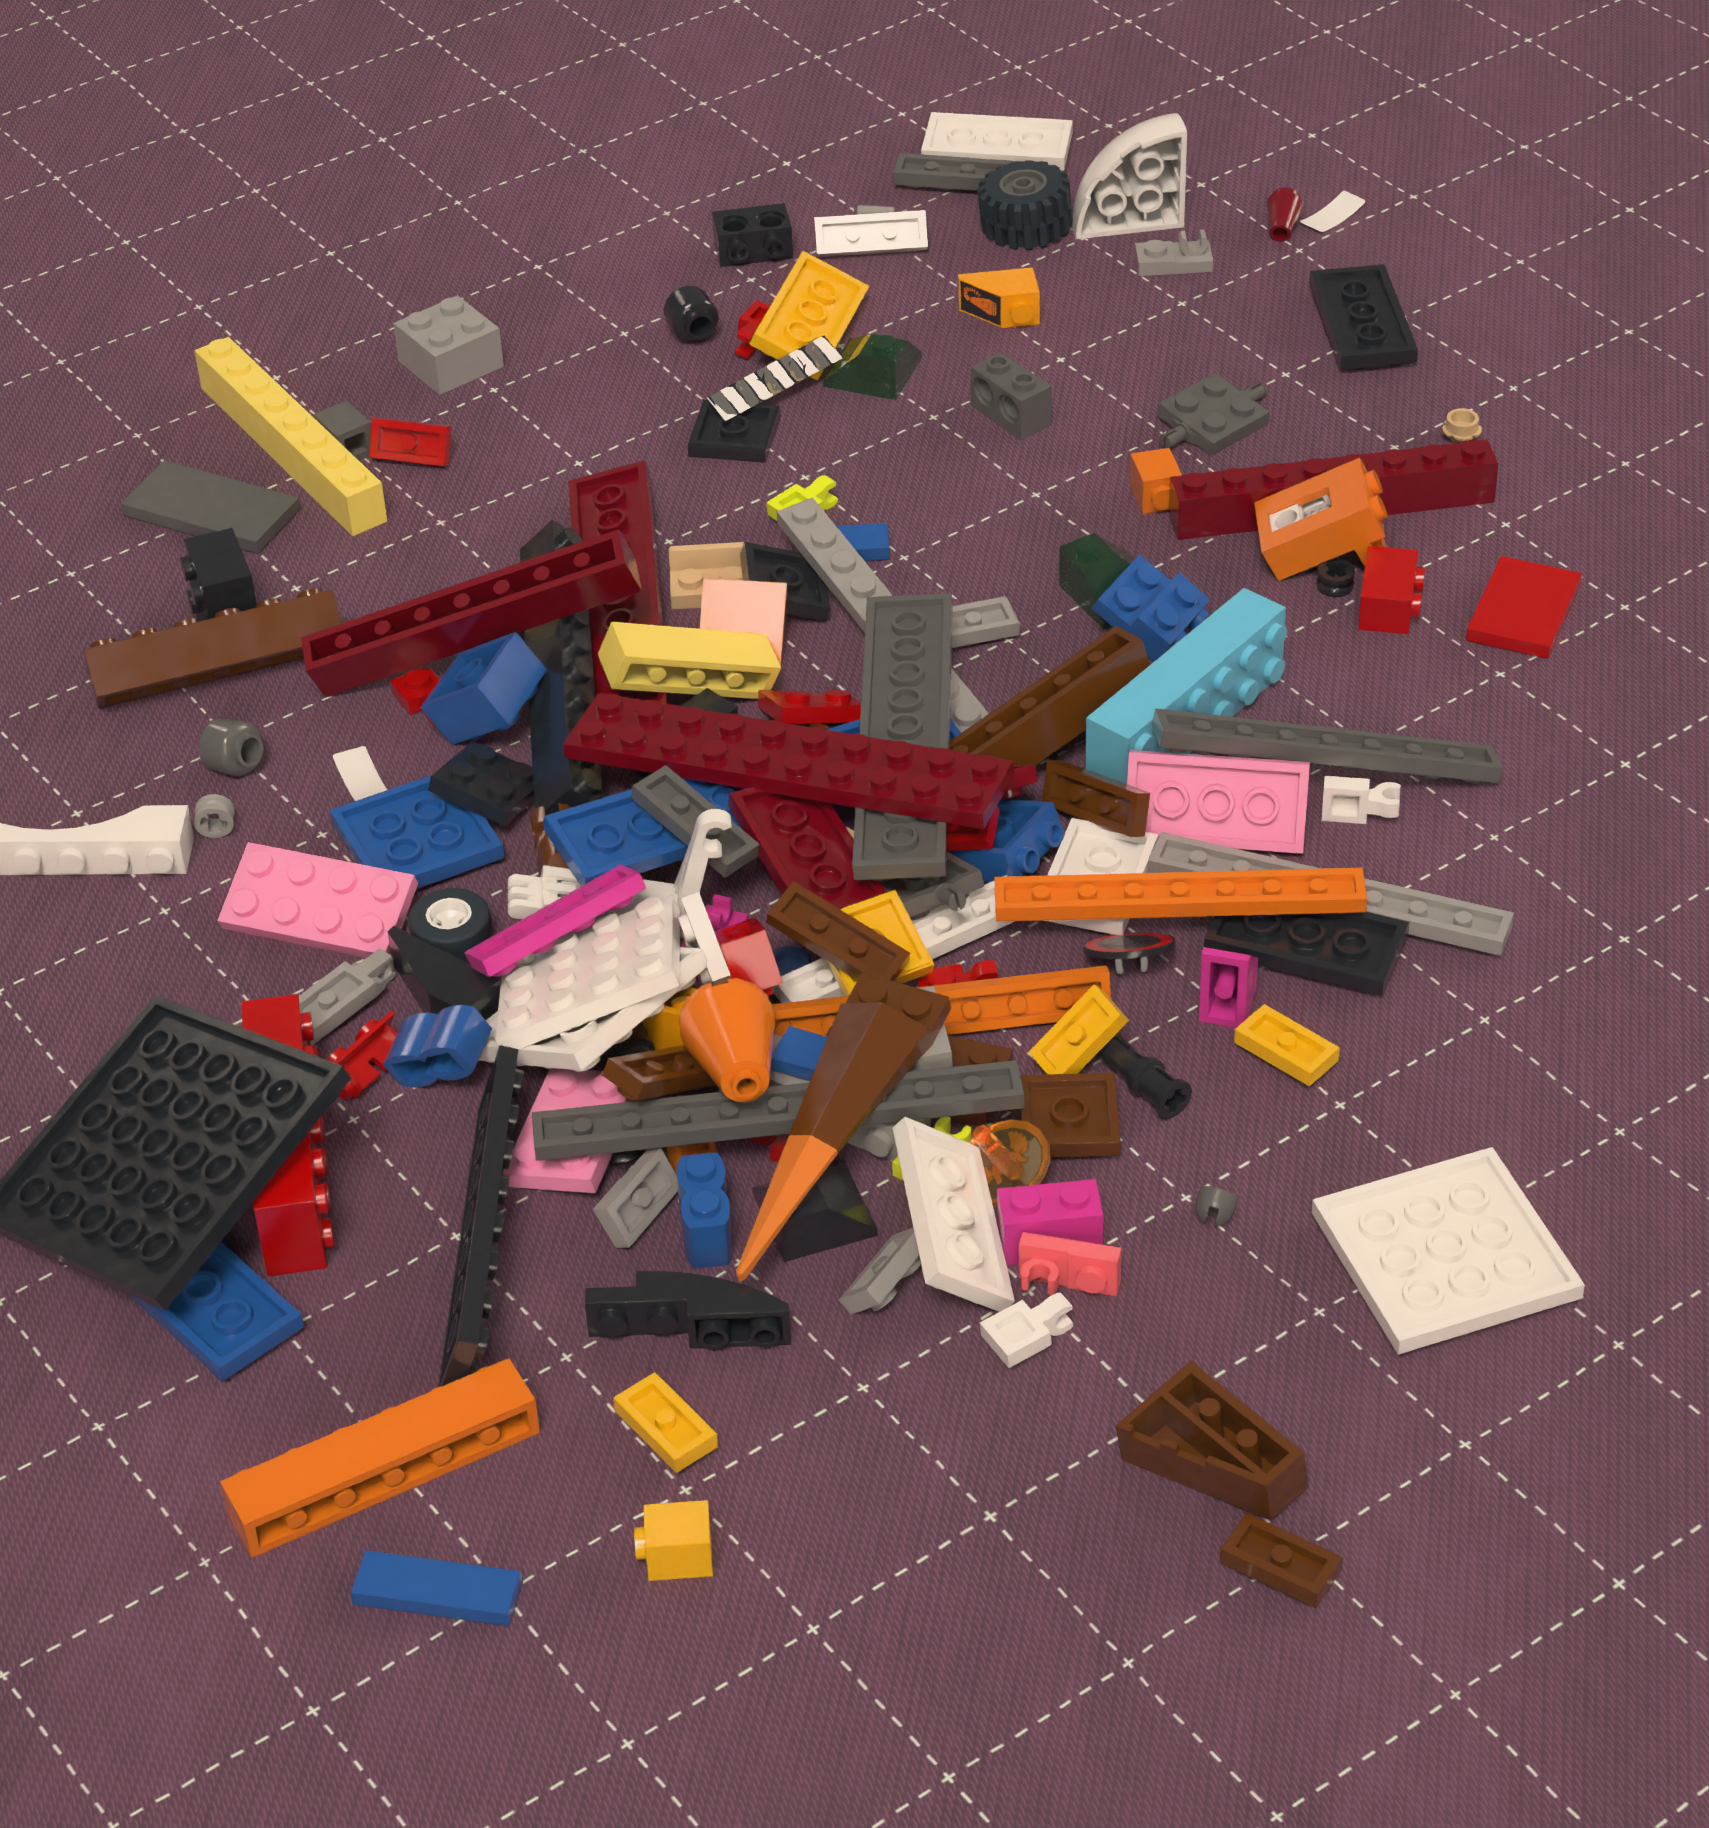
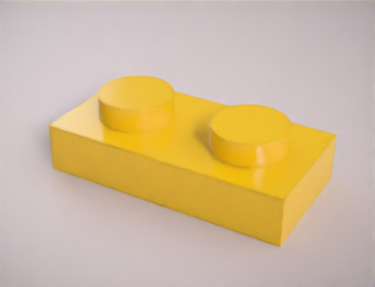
[1029,985,1129,1074]
[1234,1004,1340,1087]
[613,1372,718,1473]

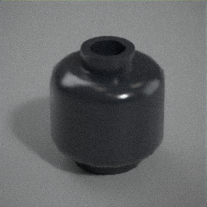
[663,285,719,343]

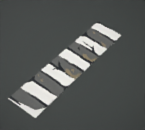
[707,335,843,421]

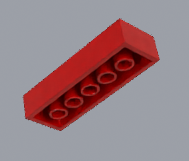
[241,994,334,1277]

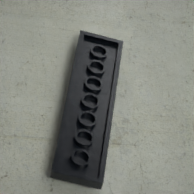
[438,1045,524,1387]

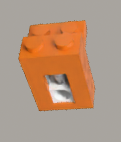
[1254,458,1388,581]

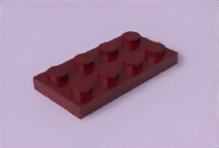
[728,787,887,909]

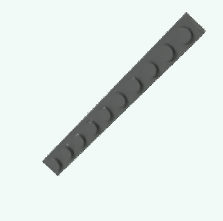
[531,1060,1024,1161]

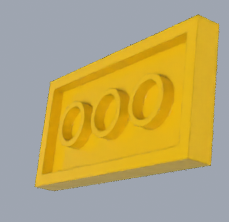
[749,251,869,381]

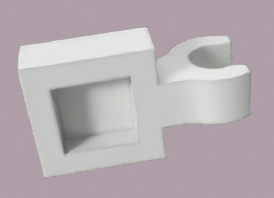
[1322,776,1401,824]
[980,1293,1073,1368]

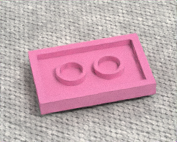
[502,1068,634,1193]

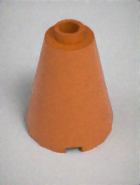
[679,978,775,1102]

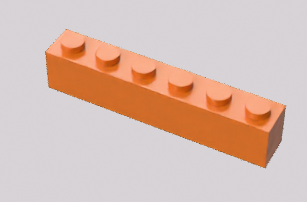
[220,1358,540,1558]

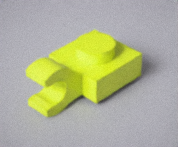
[766,475,838,521]

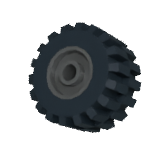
[978,160,1073,249]

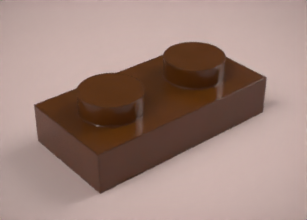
[1220,1512,1343,1608]

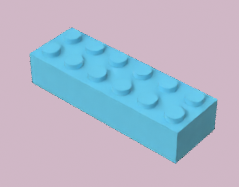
[1086,588,1287,784]

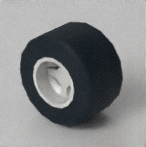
[408,888,493,964]

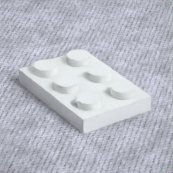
[1043,818,1158,935]

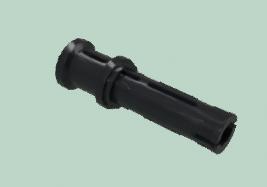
[1096,1034,1192,1119]

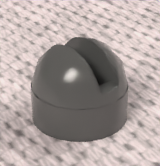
[1195,1186,1238,1226]

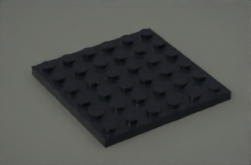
[0,995,352,1311]

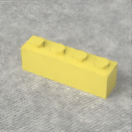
[598,622,781,699]

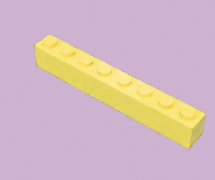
[194,337,387,536]

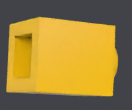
[634,1500,713,1581]

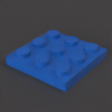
[329,775,505,889]

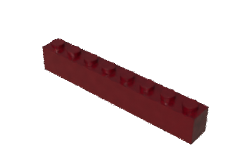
[1169,440,1499,540]
[301,529,642,697]

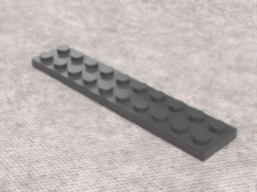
[852,593,953,880]

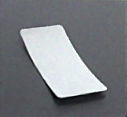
[1300,191,1365,232]
[333,746,387,801]

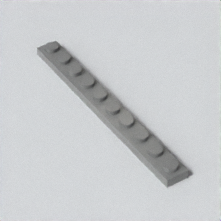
[777,497,989,733]

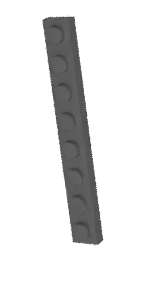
[1151,708,1503,784]

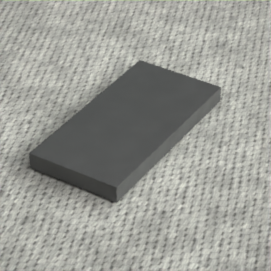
[121,460,301,553]

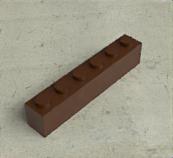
[84,588,342,709]
[949,626,1150,767]

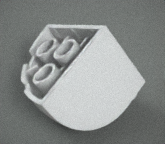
[1072,113,1187,239]

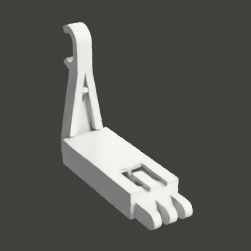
[508,809,731,937]

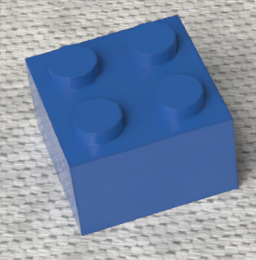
[420,632,547,745]

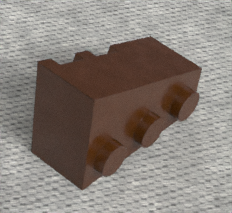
[1115,1361,1309,1520]

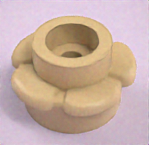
[1442,408,1482,443]

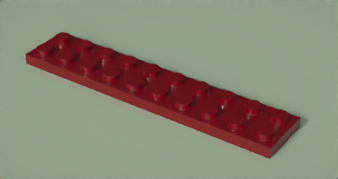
[568,460,670,704]
[563,693,1014,829]

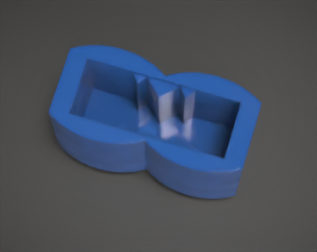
[382,1005,492,1088]
[676,1152,733,1269]

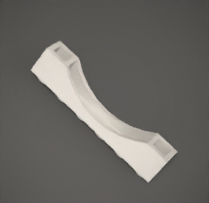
[0,805,194,875]

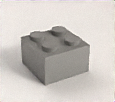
[393,295,504,395]

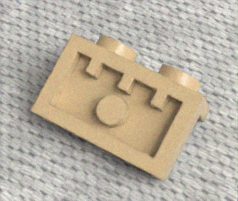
[668,542,744,609]

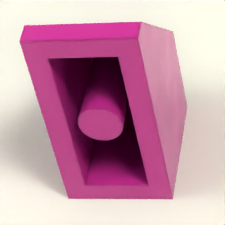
[1199,947,1258,1028]

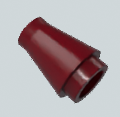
[1267,187,1303,242]

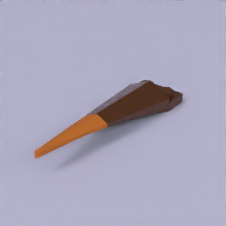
[736,973,951,1283]

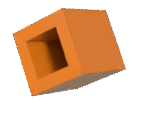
[1130,448,1182,514]

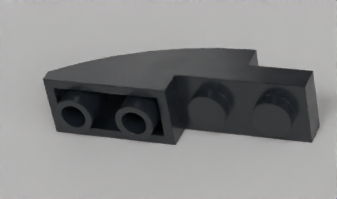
[585,1271,791,1349]

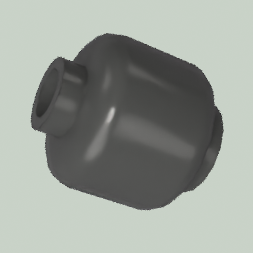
[198,717,264,776]

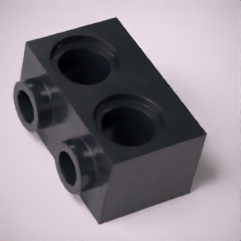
[712,203,793,267]

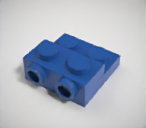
[1091,554,1211,661]
[947,799,1065,882]

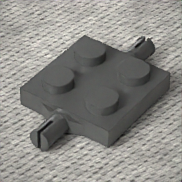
[1157,372,1270,456]
[879,852,984,920]

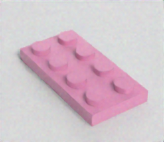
[1127,750,1310,854]
[217,842,418,958]

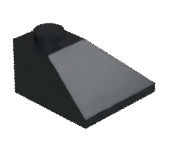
[752,1162,878,1262]

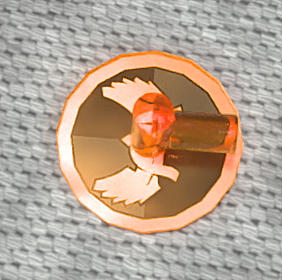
[970,1119,1051,1207]

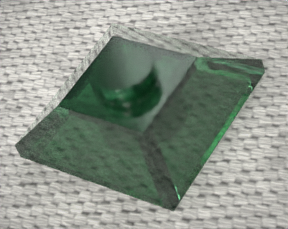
[823,334,922,400]
[1059,533,1135,629]

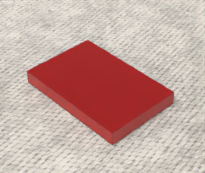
[1466,556,1582,659]

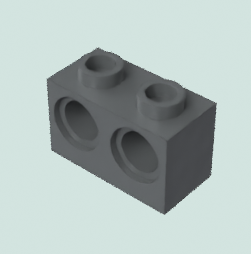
[971,352,1052,440]

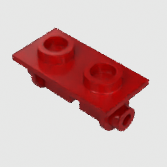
[327,1011,398,1100]

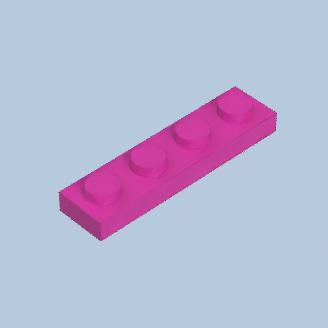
[465,864,646,977]

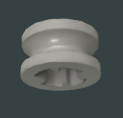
[194,794,235,838]

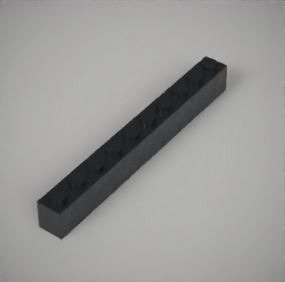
[520,519,603,815]

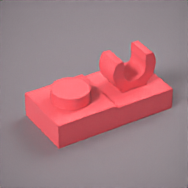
[1019,1232,1122,1296]

